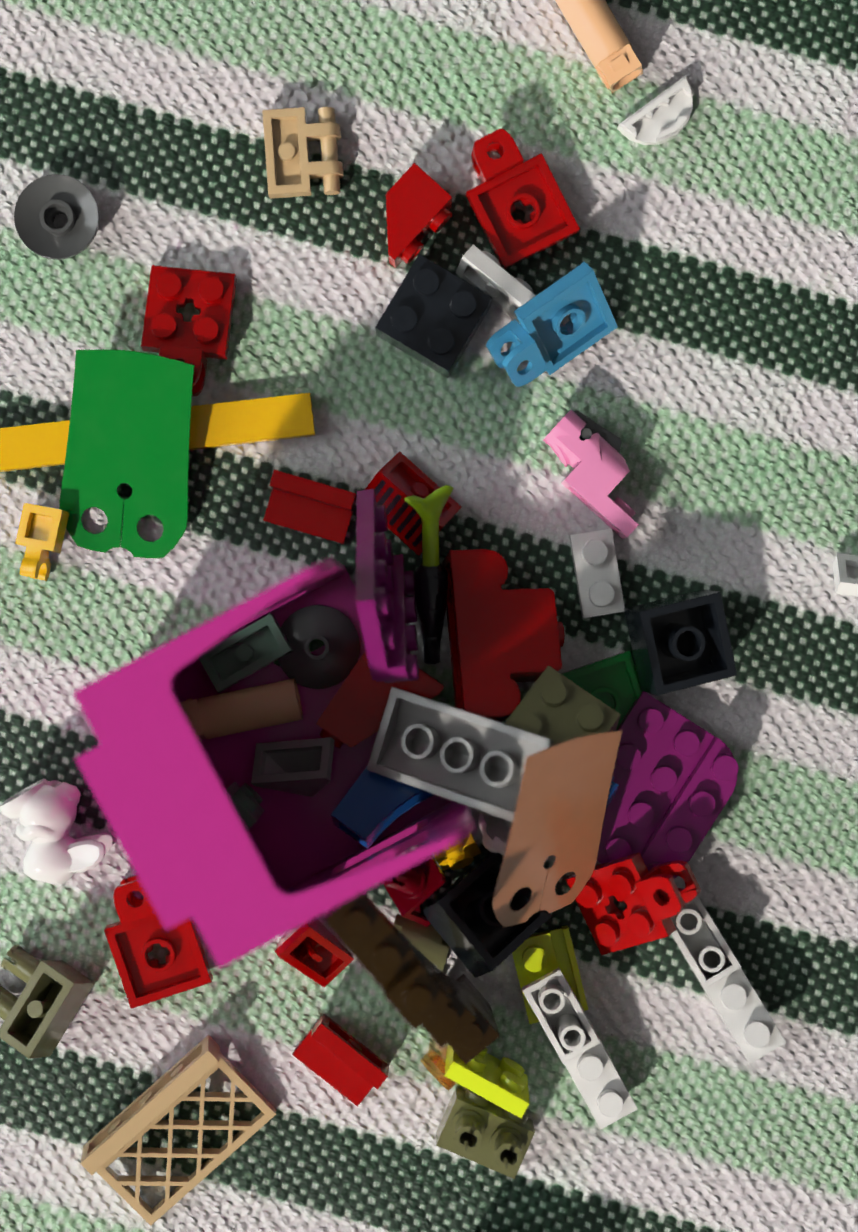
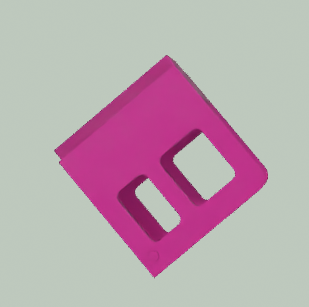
[73,557,475,969]

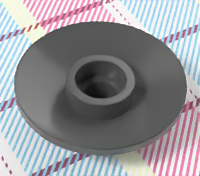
[14,174,100,260]
[278,605,360,689]

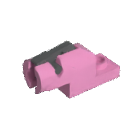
[543,410,639,539]

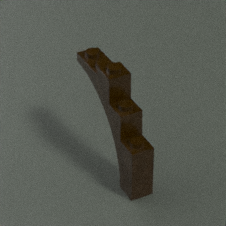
[323,892,500,1064]

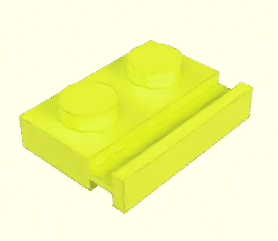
[512,925,589,1024]

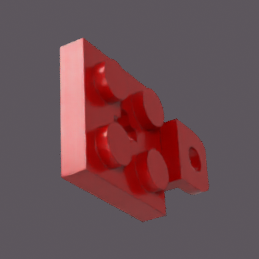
[466,129,580,270]
[141,265,237,396]
[566,852,701,955]
[104,875,213,1009]

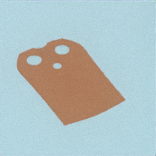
[492,730,622,927]

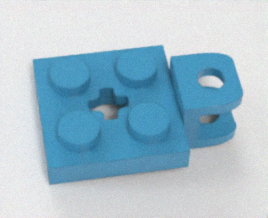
[486,262,618,387]

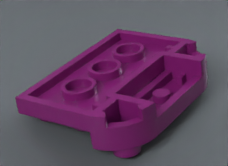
[356,489,419,683]
[597,691,739,879]

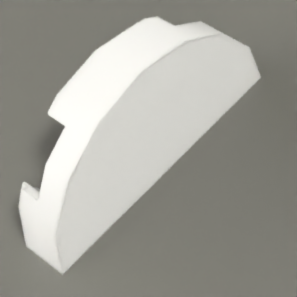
[617,75,693,145]

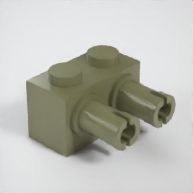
[0,944,95,1059]
[436,1087,535,1179]

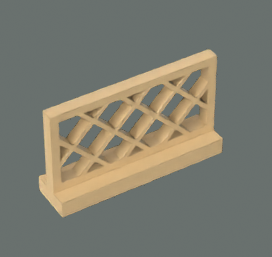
[80,1035,276,1226]

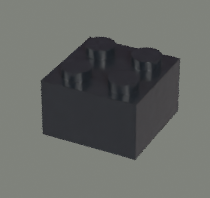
[375,254,493,378]
[624,589,737,696]
[421,852,552,978]

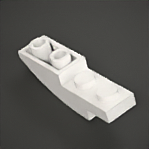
[671,896,787,1064]
[521,968,638,1129]

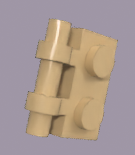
[262,107,344,199]

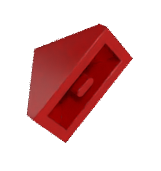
[275,917,354,987]

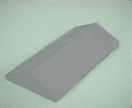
[366,687,553,822]

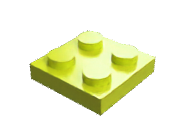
[445,1045,530,1118]

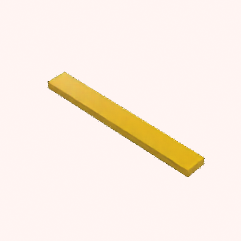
[0,393,316,472]

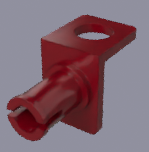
[381,856,446,927]

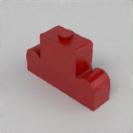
[442,549,565,722]

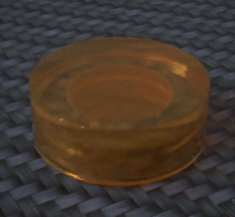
[420,1049,456,1091]

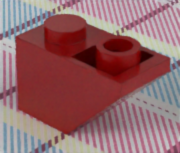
[386,163,452,269]

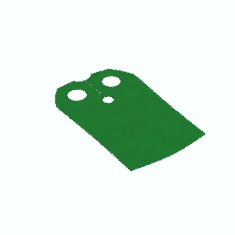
[59,350,194,558]

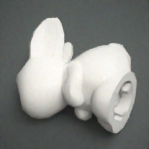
[0,778,113,885]

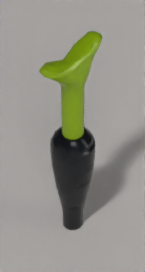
[404,485,454,664]

